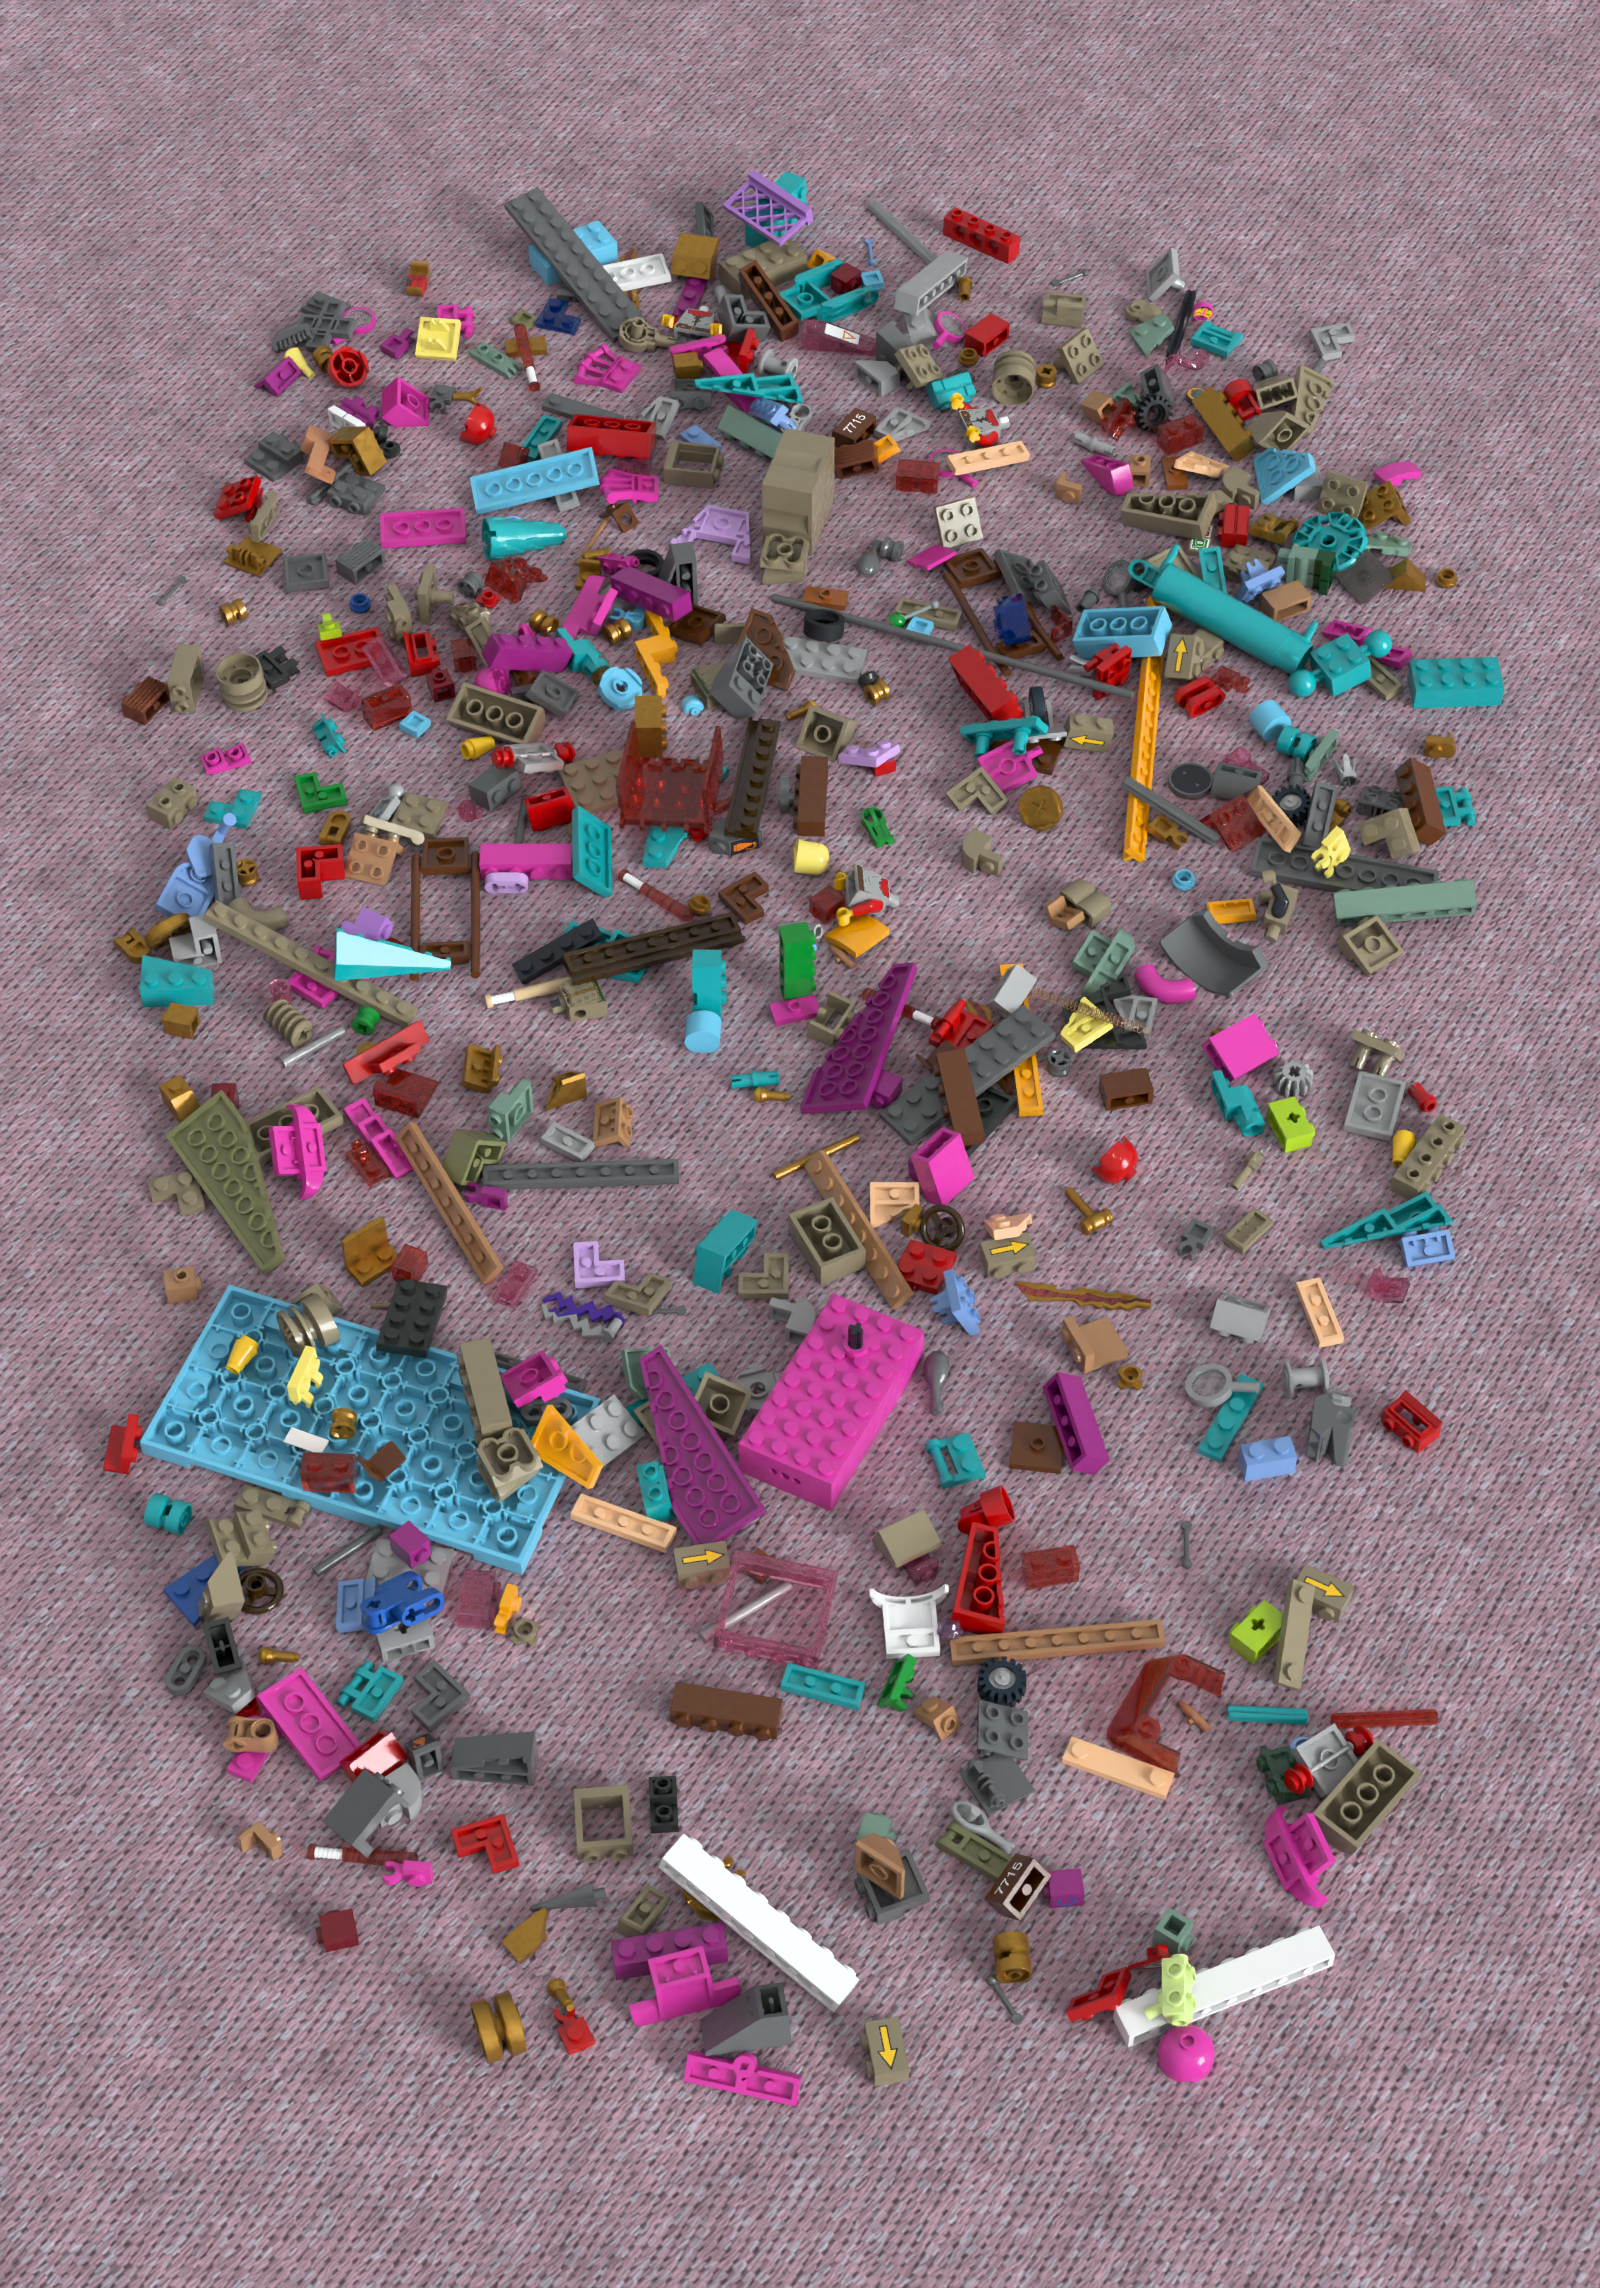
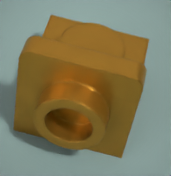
[575,558,601,591]

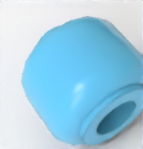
[681,695,704,715]

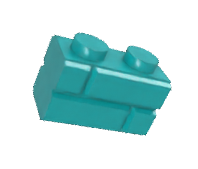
[926,371,976,411]

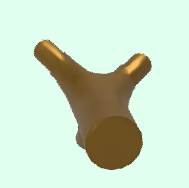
[453,386,483,405]

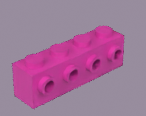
[479,844,573,880]

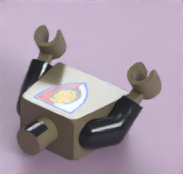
[1258,870,1299,942]

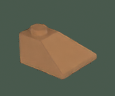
[855,1833,905,1900]

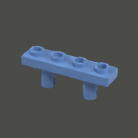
[748,398,797,430]

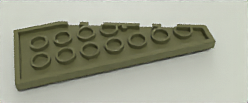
[165,1090,285,1274]

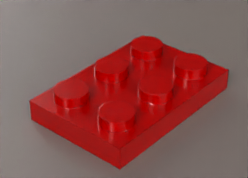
[315,626,390,677]

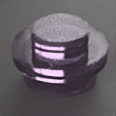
[936,1620,963,1640]

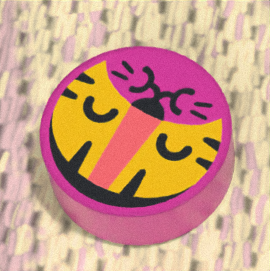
[1193,301,1213,320]

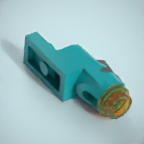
[555,628,611,685]

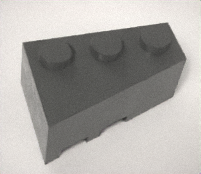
[658,541,698,605]

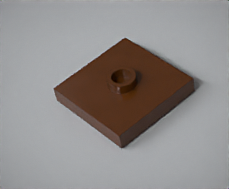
[668,604,726,646]
[1009,1421,1063,1474]

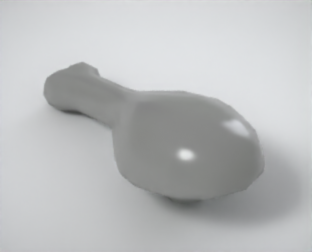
[950,1800,1015,1854]

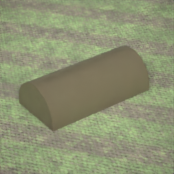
[446,682,545,744]
[247,1086,343,1166]
[1313,1739,1422,1854]

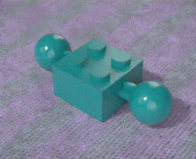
[1288,630,1392,698]

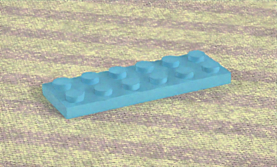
[470,447,600,515]

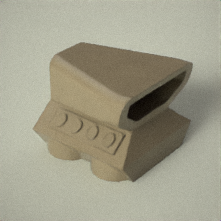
[760,533,809,585]
[474,1427,543,1503]

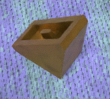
[1382,558,1426,592]

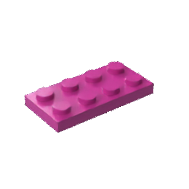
[380,508,466,548]
[256,1667,361,1783]

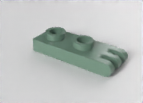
[469,342,523,380]
[1304,729,1339,782]

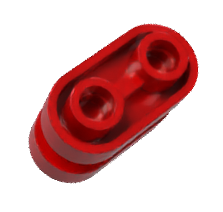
[1174,676,1225,718]

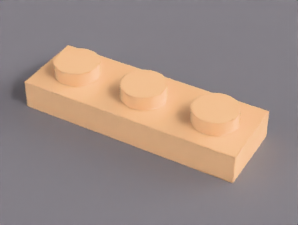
[1295,1278,1344,1348]

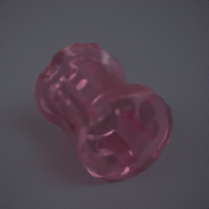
[269,979,293,1004]

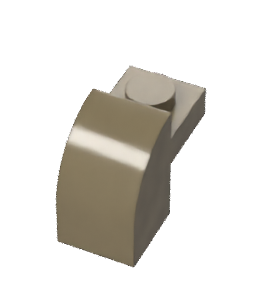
[1222,466,1260,510]
[962,828,1003,877]

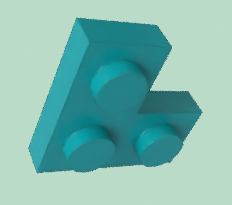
[203,789,262,829]

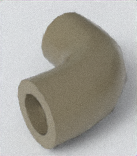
[228,898,289,931]

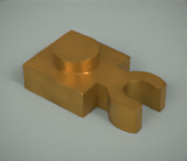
[1146,813,1189,850]

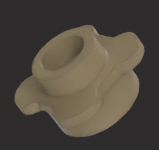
[511,1619,539,1646]

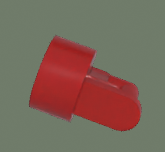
[1222,379,1261,422]
[957,1485,1015,1534]

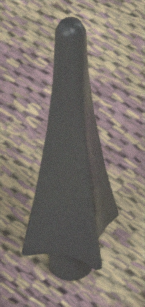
[529,1882,606,1912]

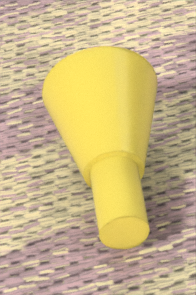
[284,347,316,379]

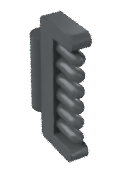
[271,321,313,353]

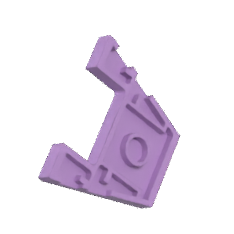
[670,504,750,565]

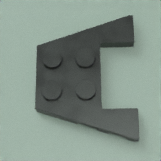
[1062,974,1147,1050]

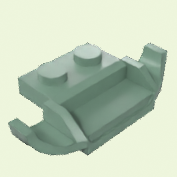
[1070,928,1135,995]

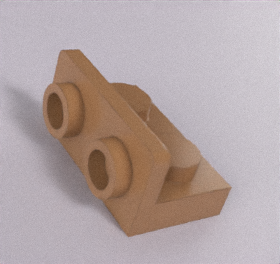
[593,1096,633,1148]

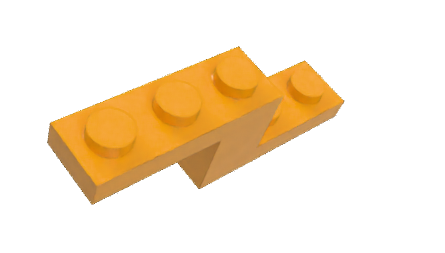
[635,609,678,698]

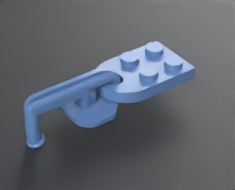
[154,813,236,917]

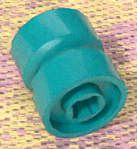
[1276,725,1317,763]
[144,1493,192,1536]

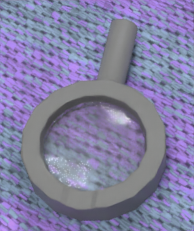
[1185,1363,1260,1408]

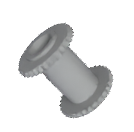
[758,348,798,379]
[1282,1358,1329,1397]

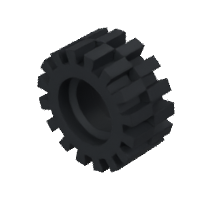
[1132,393,1173,433]

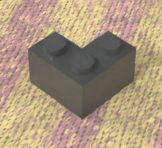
[717,294,770,343]

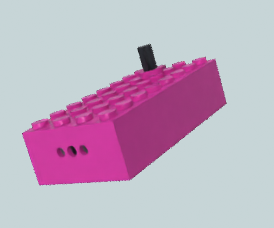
[738,1293,924,1511]

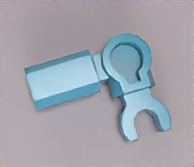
[610,606,645,631]

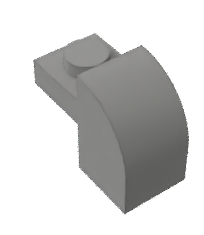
[768,1297,816,1345]
[379,1763,423,1828]

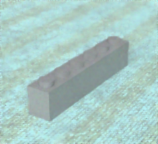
[893,250,968,316]

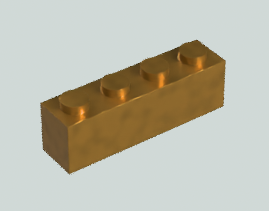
[1191,386,1257,462]

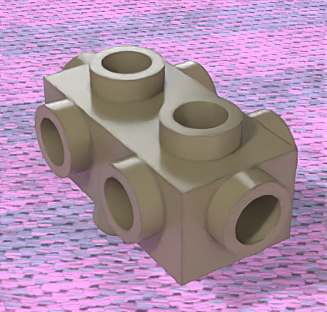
[449,601,491,632]

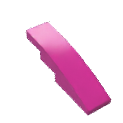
[703,348,759,414]
[1322,620,1412,669]
[343,1098,414,1180]

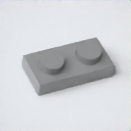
[541,1122,595,1162]

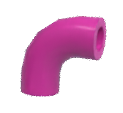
[1134,964,1196,1004]

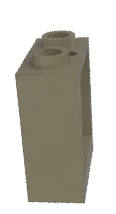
[663,441,724,489]
[167,644,205,713]
[573,1785,634,1863]

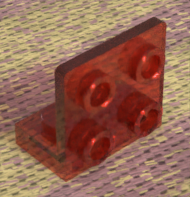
[484,557,548,603]
[1199,794,1266,853]
[373,1068,438,1119]

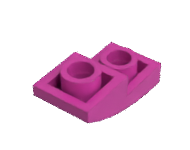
[1373,461,1422,486]
[200,743,253,774]

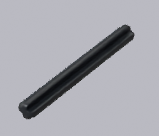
[1166,289,1196,359]

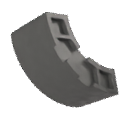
[1159,910,1269,996]

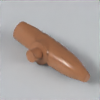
[829,944,855,969]
[1178,1701,1211,1732]

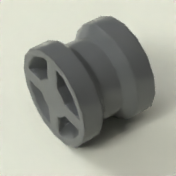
[1252,359,1278,382]
[880,537,904,562]
[457,571,484,598]
[1047,1048,1071,1078]

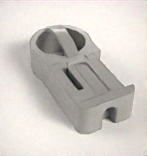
[780,403,812,433]

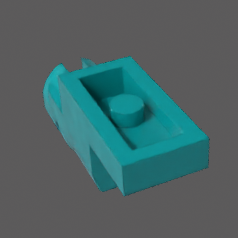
[1210,1070,1265,1137]

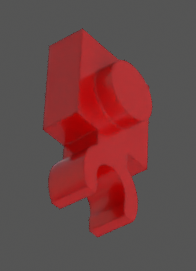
[553,2007,595,2056]

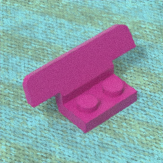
[562,575,618,640]
[629,1946,740,2026]

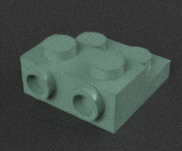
[487,1079,534,1144]

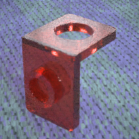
[1051,605,1073,644]

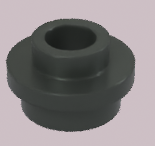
[374,422,388,443]
[380,441,401,459]
[859,670,880,686]

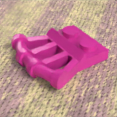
[573,343,641,394]
[599,469,659,504]
[287,945,368,1009]

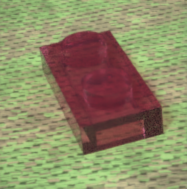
[492,1260,538,1309]

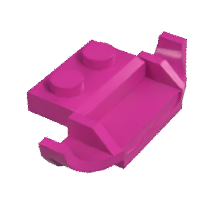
[268,1104,327,1200]
[1263,1805,1336,1908]

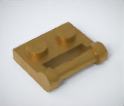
[1249,513,1299,544]

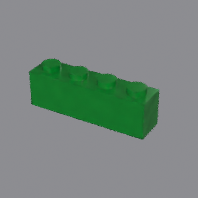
[779,922,816,1001]

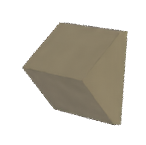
[872,1509,942,1568]

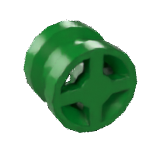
[351,1006,380,1036]

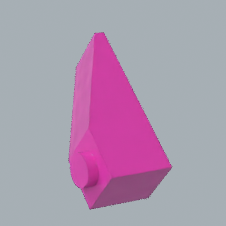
[1081,454,1134,496]

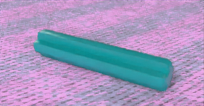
[1227,1705,1308,1725]

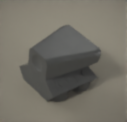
[1306,1393,1355,1467]

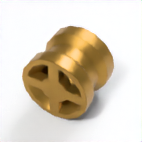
[1036,364,1057,389]
[863,679,890,706]
[236,859,259,887]
[329,1408,357,1439]

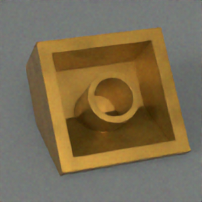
[671,232,719,279]

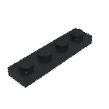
[512,918,604,984]

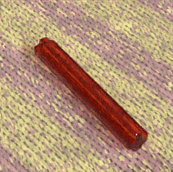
[1330,1709,1438,1729]

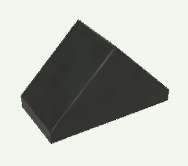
[202,1617,242,1675]

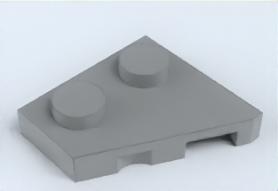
[1113,995,1158,1040]
[202,1658,256,1714]

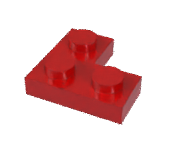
[451,1814,520,1874]
[1066,1966,1132,2022]

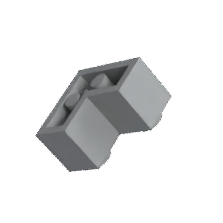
[169,915,222,967]

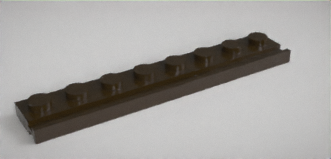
[724,717,781,840]
[561,912,745,986]

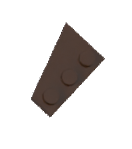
[989,740,1063,776]

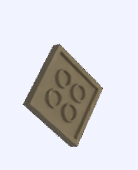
[557,750,643,814]

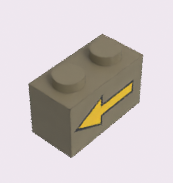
[1164,633,1204,683]
[1063,713,1114,752]
[979,1232,1036,1279]
[673,1541,731,1589]
[1297,1564,1354,1623]
[860,2016,909,2086]

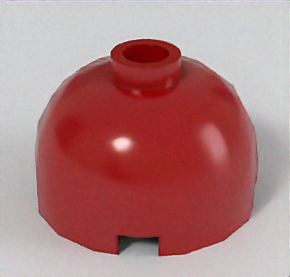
[326,346,369,389]
[459,402,497,445]
[1091,1136,1139,1184]

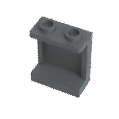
[322,1769,409,1858]

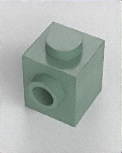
[856,1812,896,1842]
[1152,1907,1194,1956]

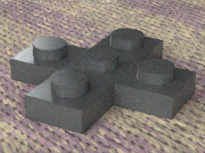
[298,299,357,352]

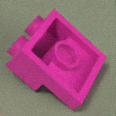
[500,1350,568,1408]

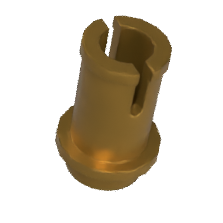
[957,276,973,301]
[584,546,610,560]

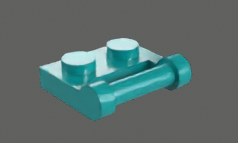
[1191,320,1243,358]
[925,1432,986,1489]

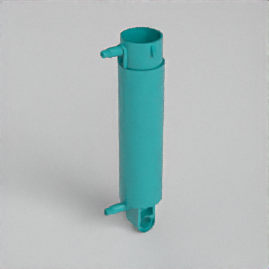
[1128,544,1318,675]

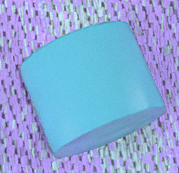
[1249,700,1291,742]
[685,1010,721,1053]

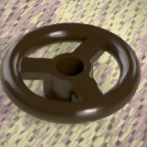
[920,1204,965,1251]
[239,1568,284,1615]

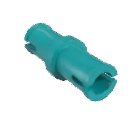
[731,1070,780,1090]

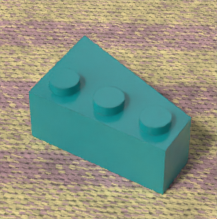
[692,950,727,1023]
[140,955,215,1008]
[692,1209,758,1294]

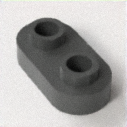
[520,1397,573,1426]
[165,1645,206,1696]

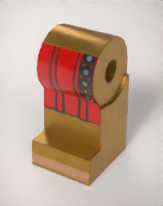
[406,260,431,297]

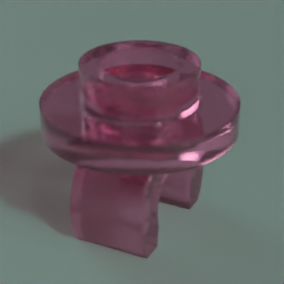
[459,800,484,823]

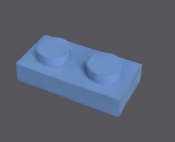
[679,425,722,451]

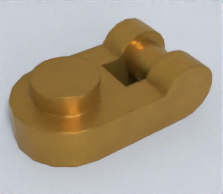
[319,811,351,846]
[112,928,151,964]

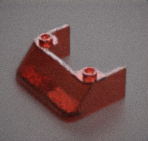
[1106,1654,1226,1777]

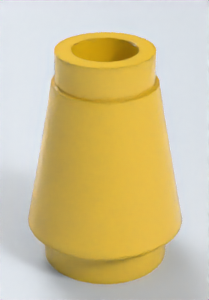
[460,736,495,760]
[1392,1130,1417,1167]
[225,1335,259,1375]

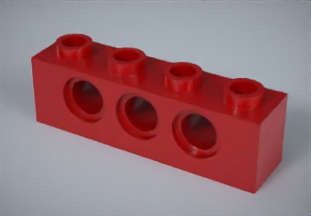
[943,207,1020,264]

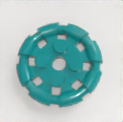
[1291,512,1368,574]

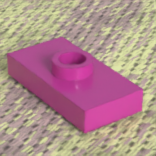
[769,995,819,1026]

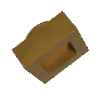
[901,1204,923,1238]

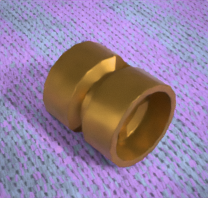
[992,1931,1032,1983]

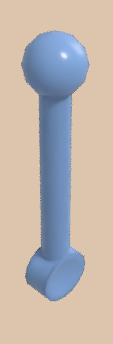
[865,239,876,266]

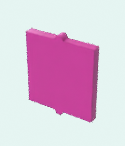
[906,544,957,571]

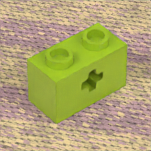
[1266,1096,1315,1153]
[1229,1600,1283,1665]

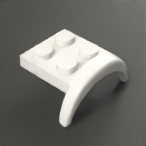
[869,1584,949,1659]

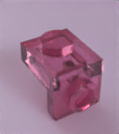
[323,681,362,713]
[1367,1268,1410,1303]
[902,1553,939,1585]

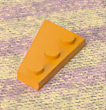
[531,1405,603,1489]

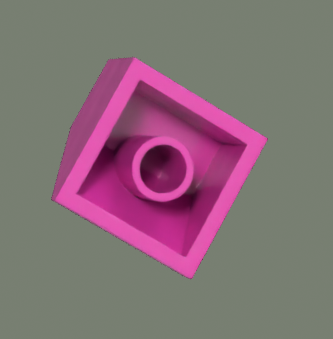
[381,377,430,427]

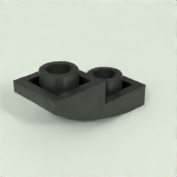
[649,1776,679,1833]

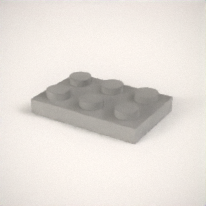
[1343,1071,1406,1142]
[571,1394,646,1468]
[366,1538,455,1596]

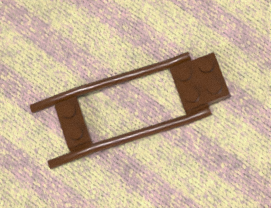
[942,548,1063,677]
[409,837,480,981]

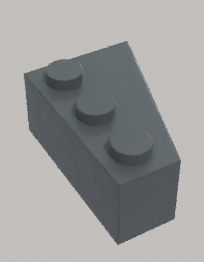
[876,320,938,389]
[451,1731,538,1786]

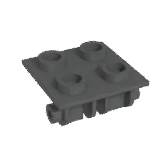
[1356,785,1404,818]
[977,1699,1028,1761]
[960,1753,1035,1816]

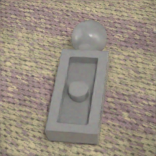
[359,784,405,834]

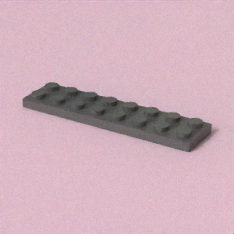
[1250,837,1440,892]
[879,1005,1056,1146]

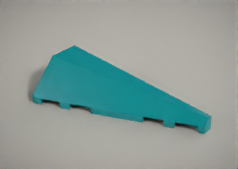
[693,373,803,404]
[1320,1191,1453,1249]

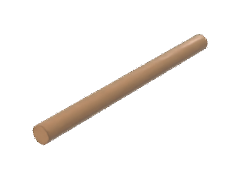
[574,517,610,566]

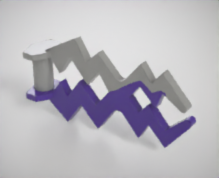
[541,1292,625,1343]

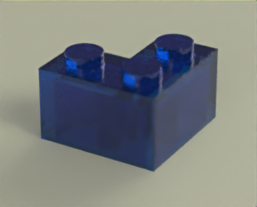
[993,593,1031,646]

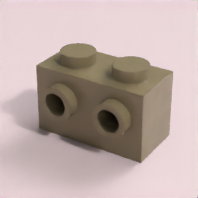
[146,777,198,829]

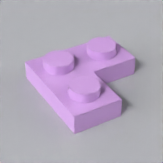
[838,740,900,768]
[573,1241,625,1288]

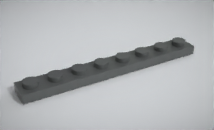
[483,1159,679,1190]

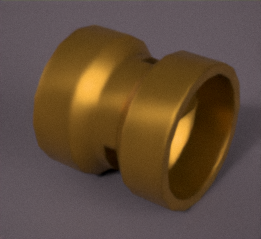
[312,345,333,374]
[218,598,248,626]
[529,609,559,637]
[602,617,632,646]

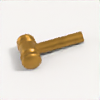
[1064,1187,1113,1235]

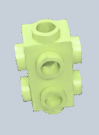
[1144,1954,1196,2026]

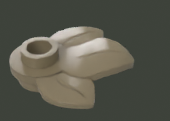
[1125,299,1163,323]

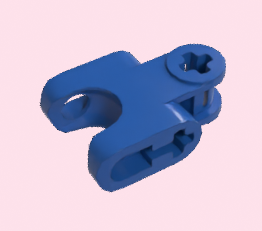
[360,1571,444,1634]

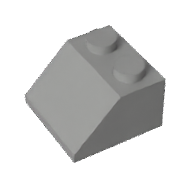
[902,308,948,349]
[1210,1293,1272,1344]

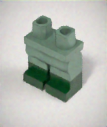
[1277,544,1335,596]

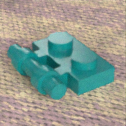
[1435,786,1476,826]
[336,1660,404,1724]

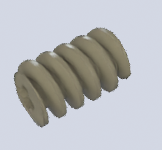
[263,999,312,1048]

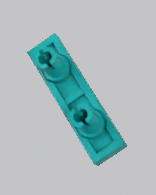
[960,716,1048,758]

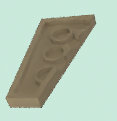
[1291,364,1335,438]

